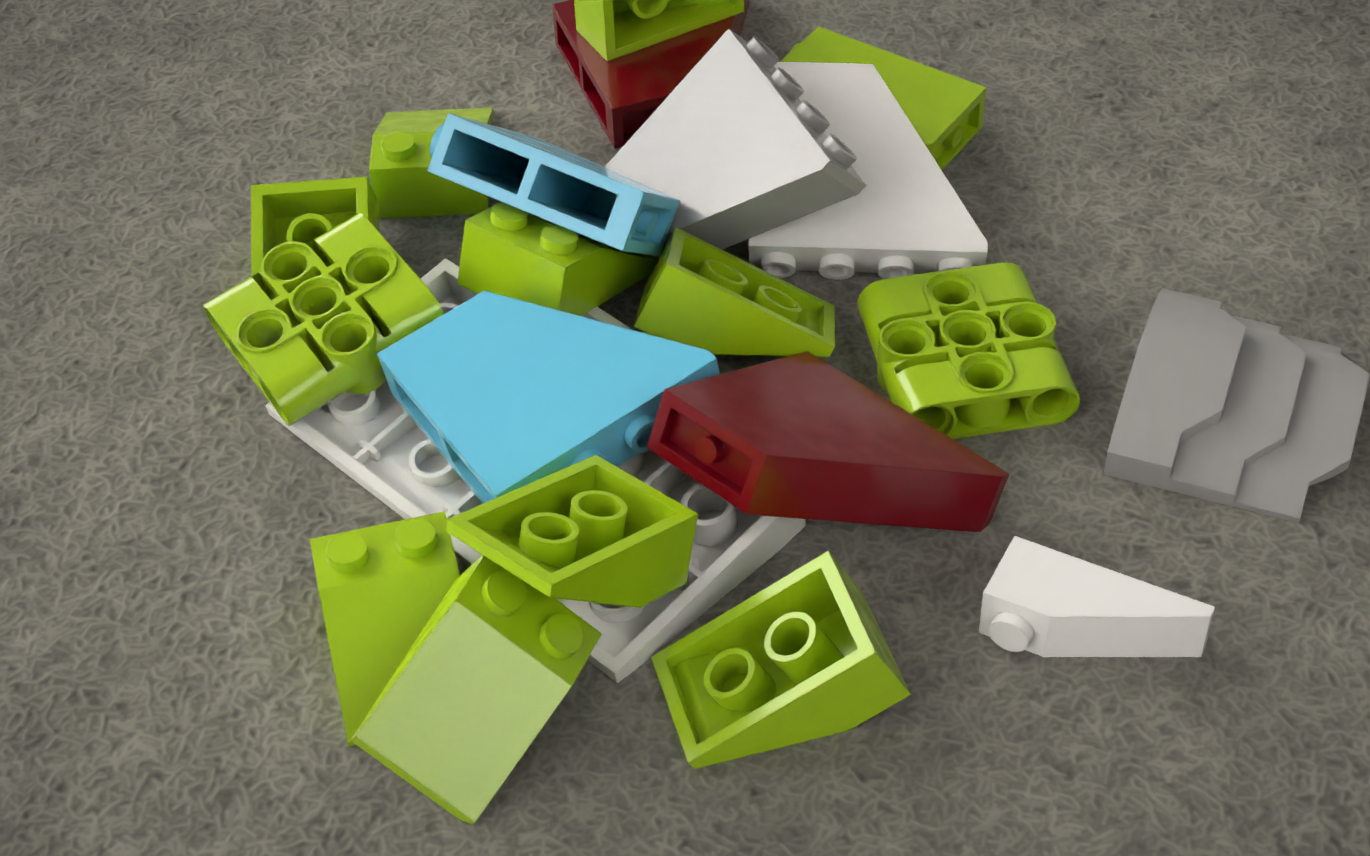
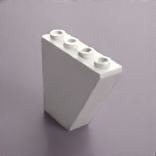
[749,62,988,280]

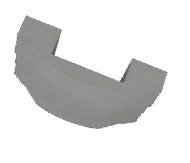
[1104,288,1370,523]

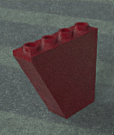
[552,0,749,149]
[647,351,1009,532]

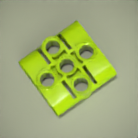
[203,213,445,426]
[857,262,1080,439]

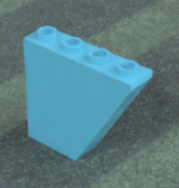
[427,113,680,256]
[377,290,720,504]

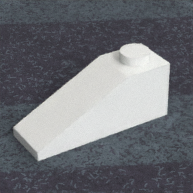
[979,536,1215,657]

